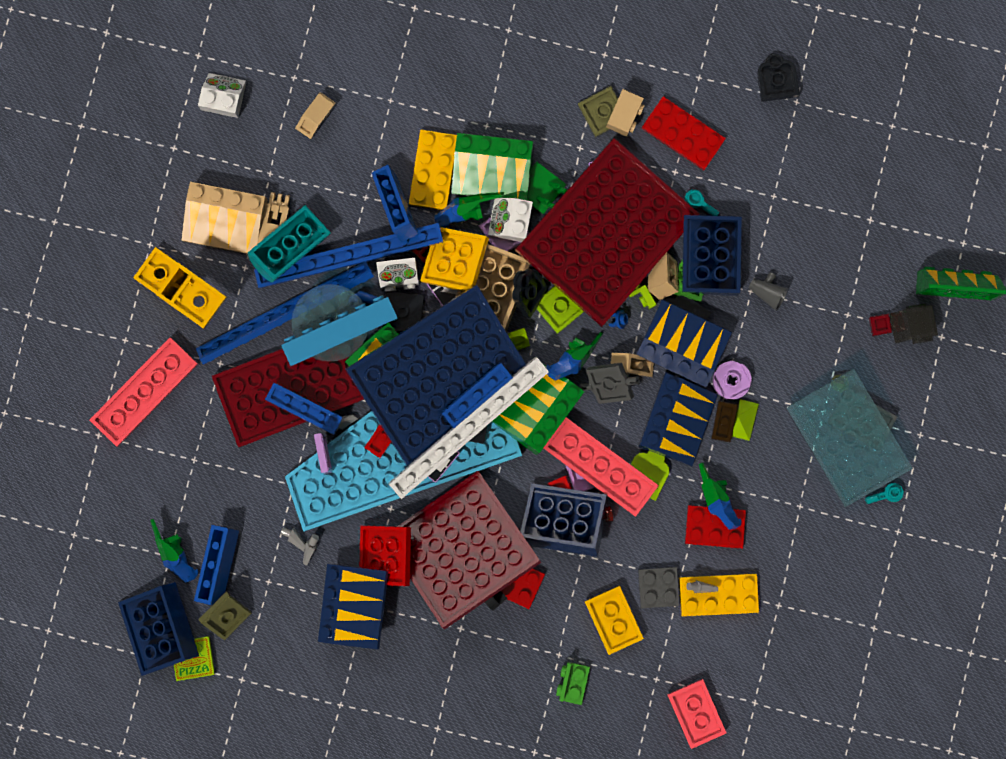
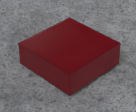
[869,314,892,336]

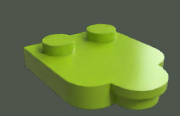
[630,451,669,501]

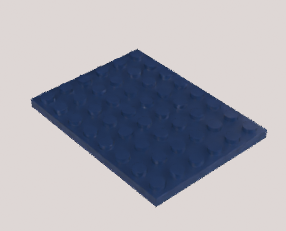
[345,285,526,466]

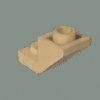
[295,92,336,139]

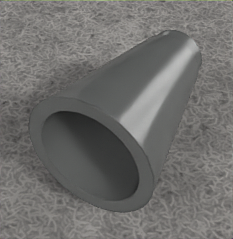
[749,272,788,311]

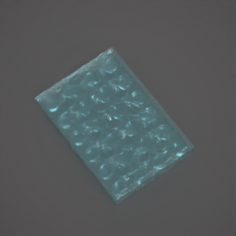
[786,368,913,507]

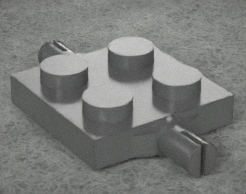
[580,363,640,404]

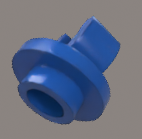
[609,310,628,329]

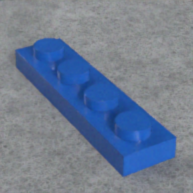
[441,362,513,428]
[265,383,343,435]

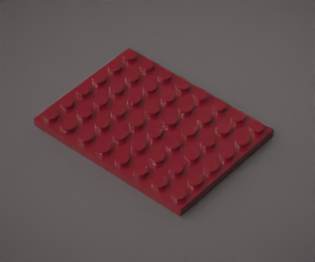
[515,138,699,327]

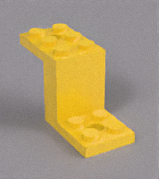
[133,247,227,329]

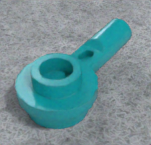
[684,189,719,216]
[865,483,904,504]

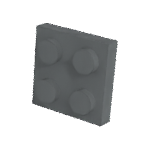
[638,567,680,608]

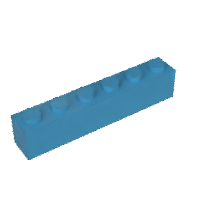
[281,295,397,366]

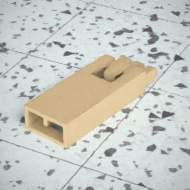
[257,192,290,244]

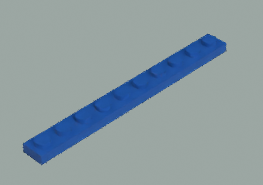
[254,223,444,288]
[196,262,374,364]

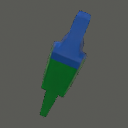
[434,193,502,228]
[546,332,603,381]
[699,463,742,530]
[150,519,198,582]

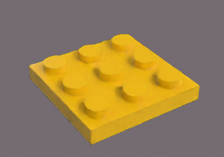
[420,227,489,291]

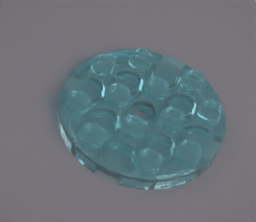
[292,284,368,361]

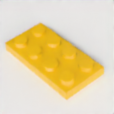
[409,130,457,210]
[679,574,759,616]

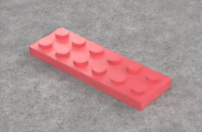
[90,337,198,447]
[543,417,659,517]

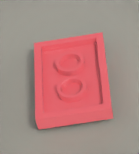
[667,679,726,749]

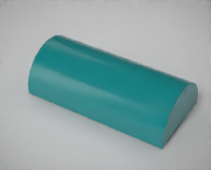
[248,205,331,282]

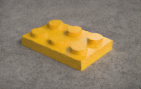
[584,586,644,655]

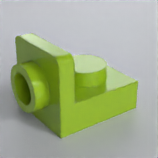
[629,284,656,310]

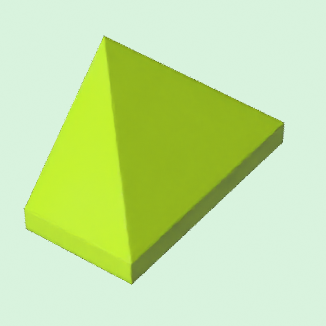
[732,399,759,441]

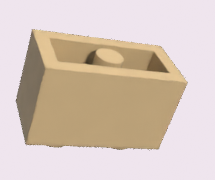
[606,89,645,136]

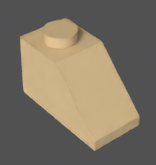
[647,252,678,300]
[611,353,654,377]

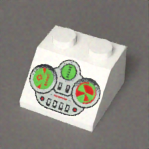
[198,73,246,118]
[488,198,533,242]
[376,258,419,292]

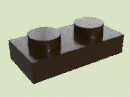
[711,401,738,443]

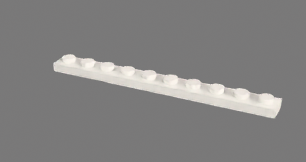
[388,357,549,499]

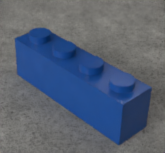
[372,165,418,242]
[194,525,239,605]

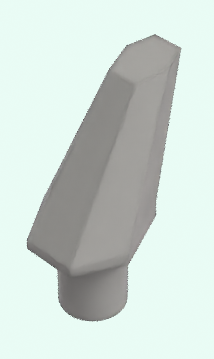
[337,415,358,430]
[280,527,306,552]
[303,534,319,565]
[686,581,718,593]

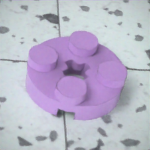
[713,361,752,400]

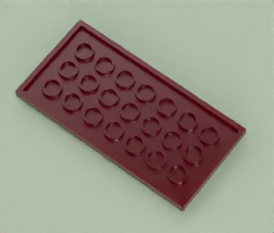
[212,335,364,448]

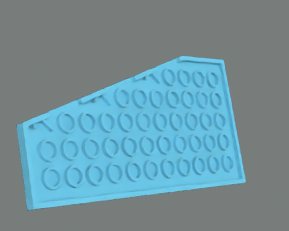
[285,411,522,532]

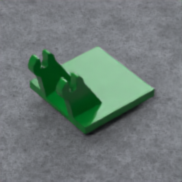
[527,161,567,215]

